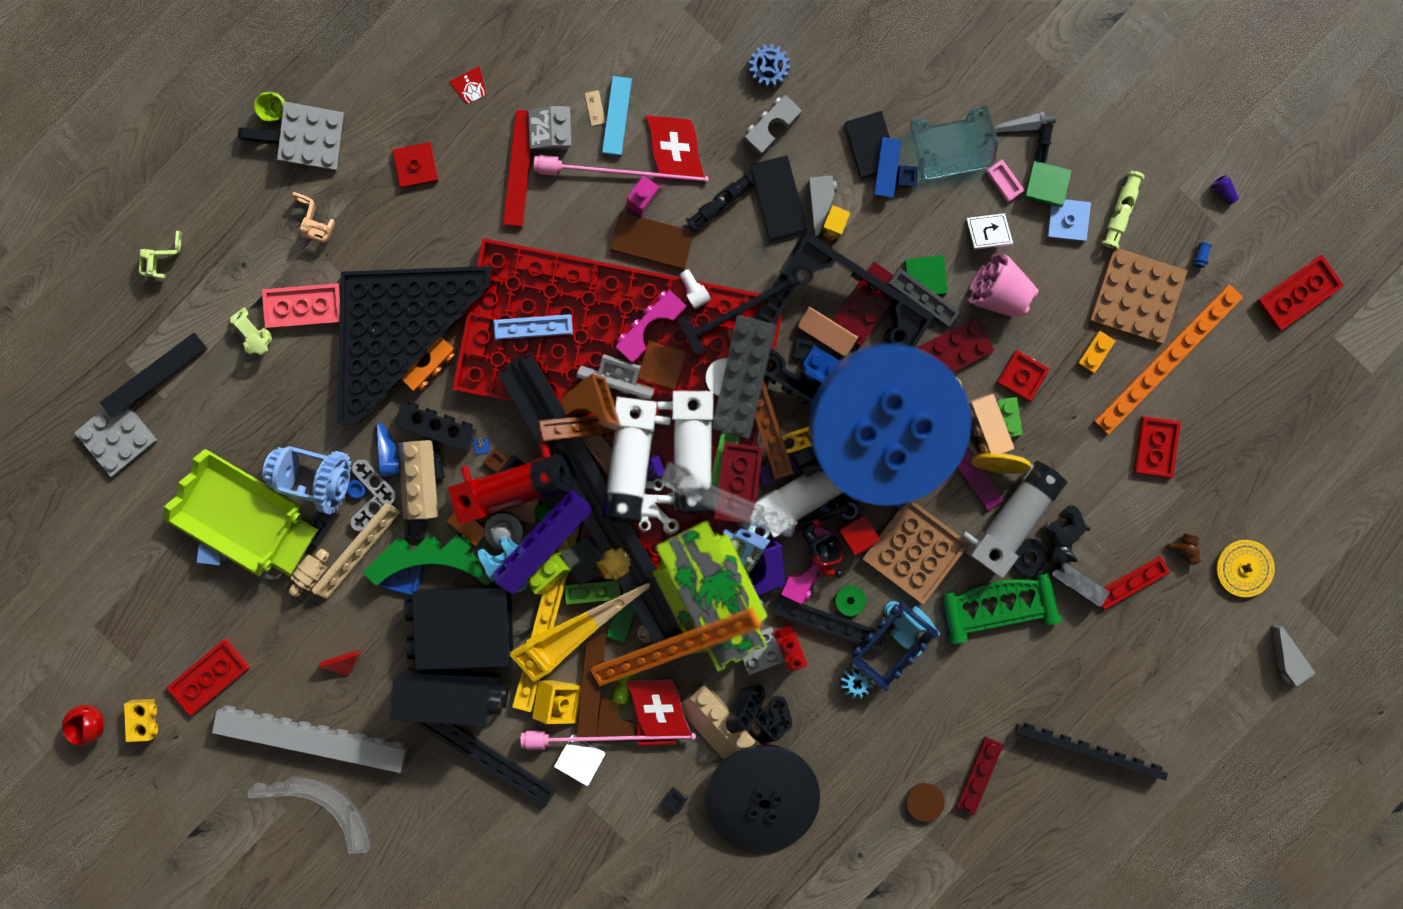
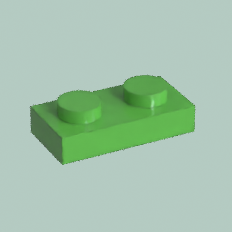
[996,397,1023,437]

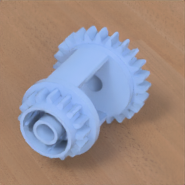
[263,446,352,514]

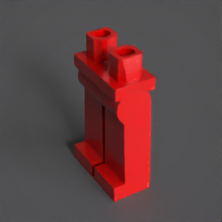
[773,624,808,673]

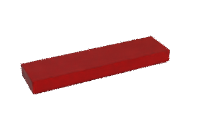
[1101,556,1170,610]

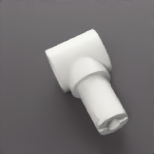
[680,269,711,310]

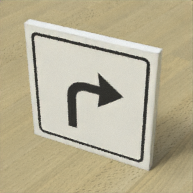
[967,213,1013,250]
[554,734,605,786]

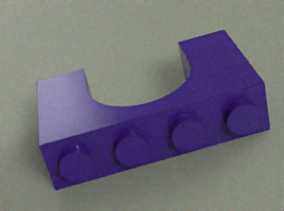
[749,538,785,596]

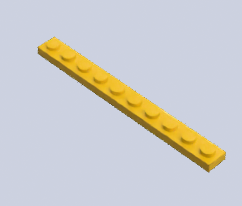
[513,526,580,712]

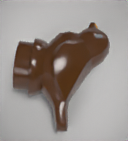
[1167,533,1202,565]

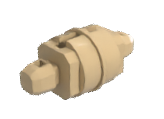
[289,549,329,597]

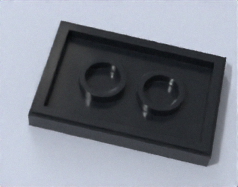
[845,111,890,178]

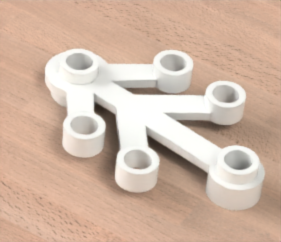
[638,479,679,535]

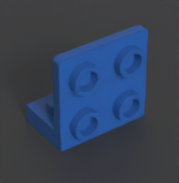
[801,345,841,383]

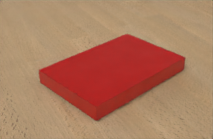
[1133,416,1181,478]

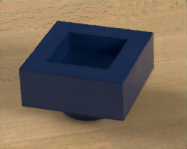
[896,165,918,186]

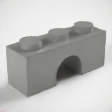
[745,95,802,156]

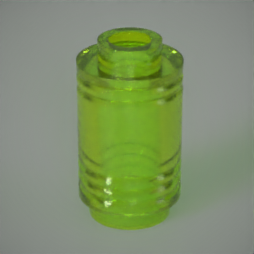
[612,674,638,704]

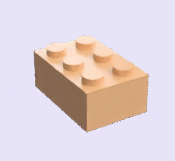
[969,394,1014,454]

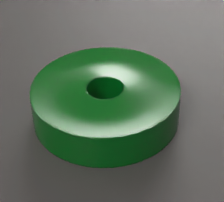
[835,585,866,616]

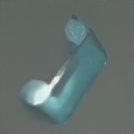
[910,106,998,179]

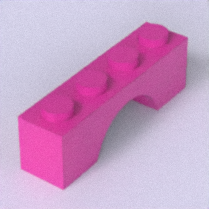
[616,290,687,363]
[780,527,835,604]

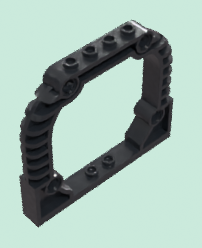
[753,232,935,405]

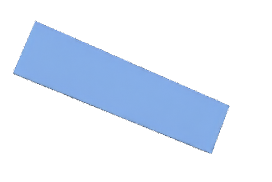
[494,315,573,340]

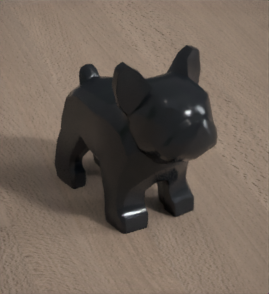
[1041,505,1090,564]

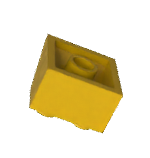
[532,680,581,724]

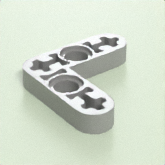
[351,460,398,531]

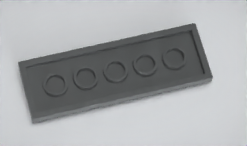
[712,315,777,438]

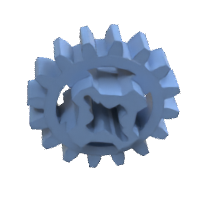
[749,44,791,87]

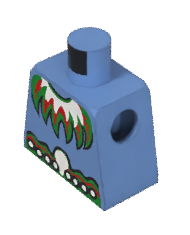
[722,528,770,575]

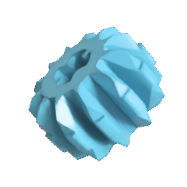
[840,666,873,699]

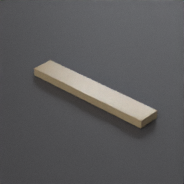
[312,502,401,599]

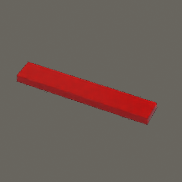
[503,109,532,227]

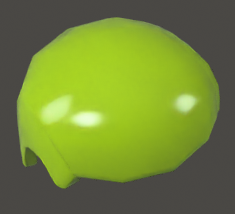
[254,92,285,122]

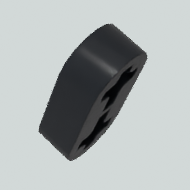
[770,695,792,732]

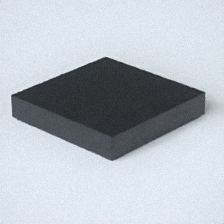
[560,535,611,586]

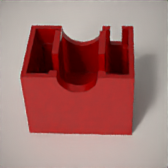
[837,513,880,555]

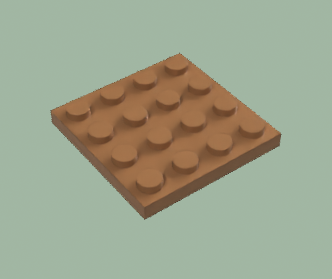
[1089,247,1188,344]
[862,501,970,605]

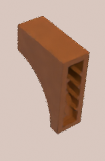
[561,373,621,430]

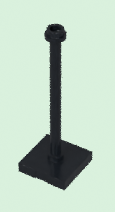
[678,274,799,355]

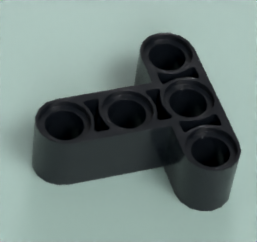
[726,684,781,744]

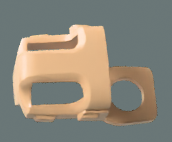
[292,192,335,243]

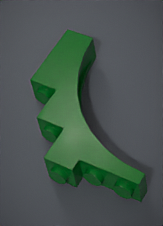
[362,533,492,586]

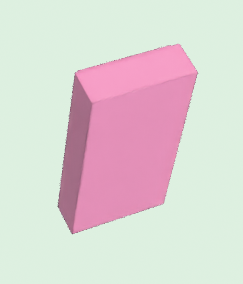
[986,159,1024,202]

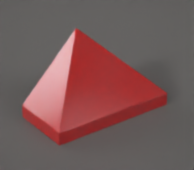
[318,650,361,676]

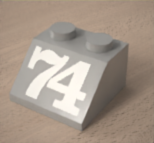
[528,106,571,150]

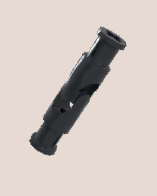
[685,172,756,233]

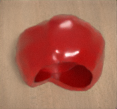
[62,705,104,747]

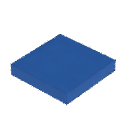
[378,564,425,596]

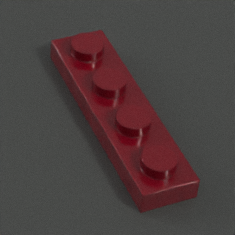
[956,736,1004,815]

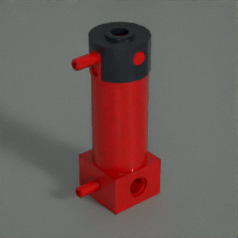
[447,441,571,525]

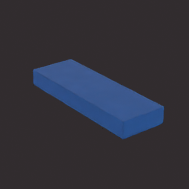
[874,137,902,198]

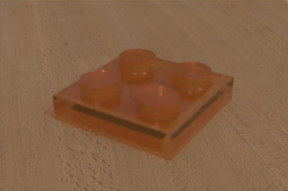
[638,341,686,389]

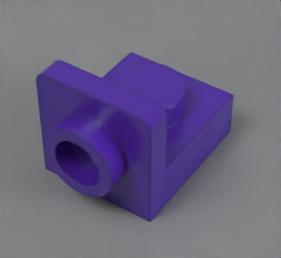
[646,456,666,480]

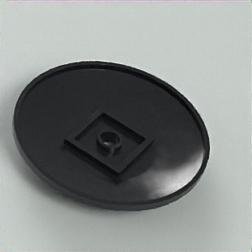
[705,745,820,853]

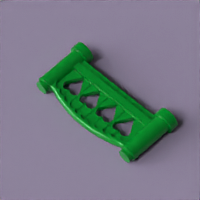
[942,573,1062,644]

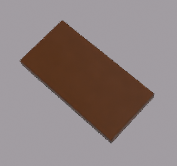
[610,212,694,269]

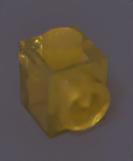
[596,548,631,580]

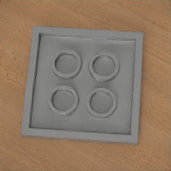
[277,101,344,171]
[74,406,158,477]

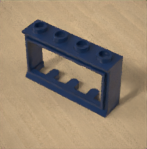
[851,601,938,692]

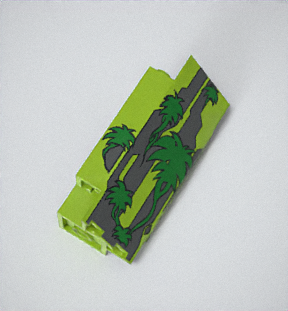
[653,522,767,671]

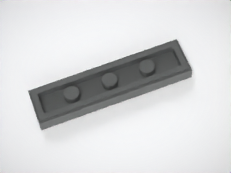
[888,268,960,327]

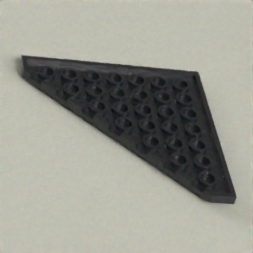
[338,266,492,425]

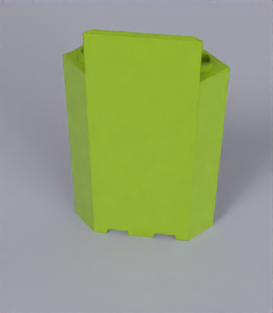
[162,449,318,577]

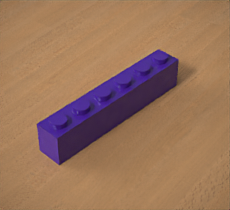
[493,490,592,594]

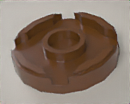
[906,782,945,822]

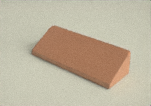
[797,307,858,357]

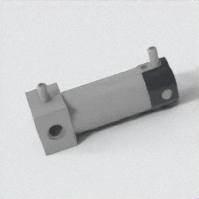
[962,456,1068,578]

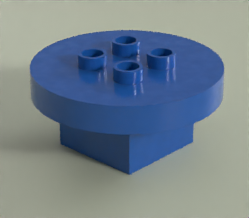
[809,344,971,505]

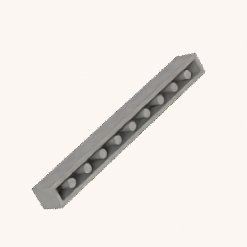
[212,705,409,773]

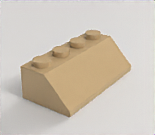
[398,440,438,520]
[681,681,756,760]

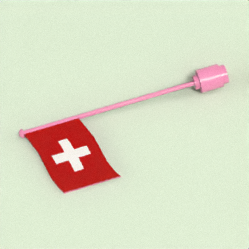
[534,115,709,183]
[521,679,696,750]

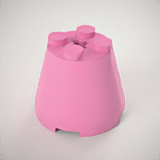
[968,252,1039,317]

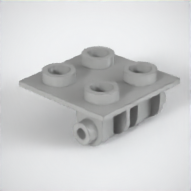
[743,627,785,675]

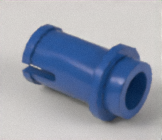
[1193,242,1212,268]

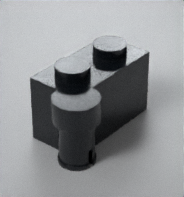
[793,447,823,478]

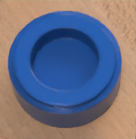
[347,480,367,499]

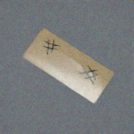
[585,90,606,126]

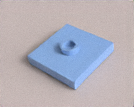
[1047,200,1091,242]

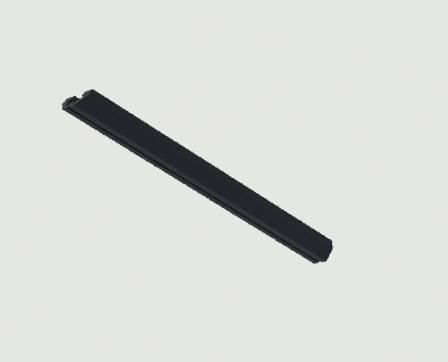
[498,353,684,663]

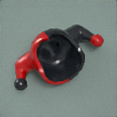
[802,519,843,578]

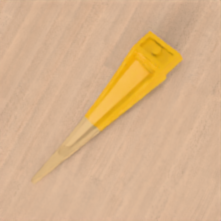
[510,583,649,682]

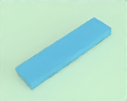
[602,76,632,156]

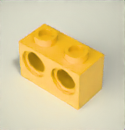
[820,205,851,241]
[124,699,158,742]

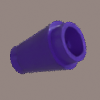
[1212,175,1239,205]

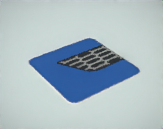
[473,438,490,454]

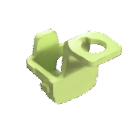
[139,231,182,278]
[230,307,272,355]

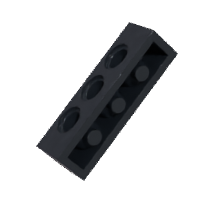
[394,401,477,451]

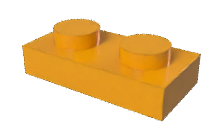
[1077,331,1116,373]

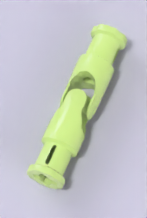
[1102,170,1145,249]

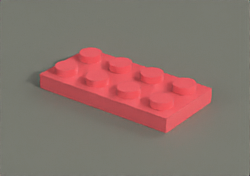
[262,283,341,328]

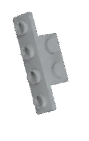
[577,355,654,399]

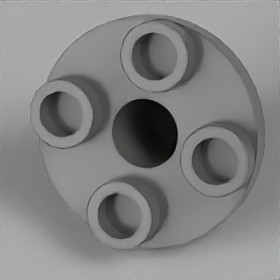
[484,511,524,550]

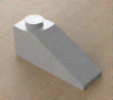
[808,175,837,238]
[1272,624,1315,687]

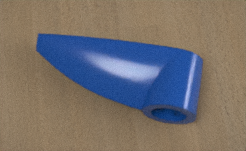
[377,423,400,477]

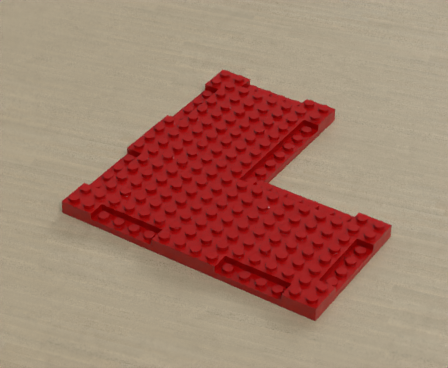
[453,238,783,580]

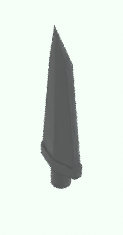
[989,111,1056,133]

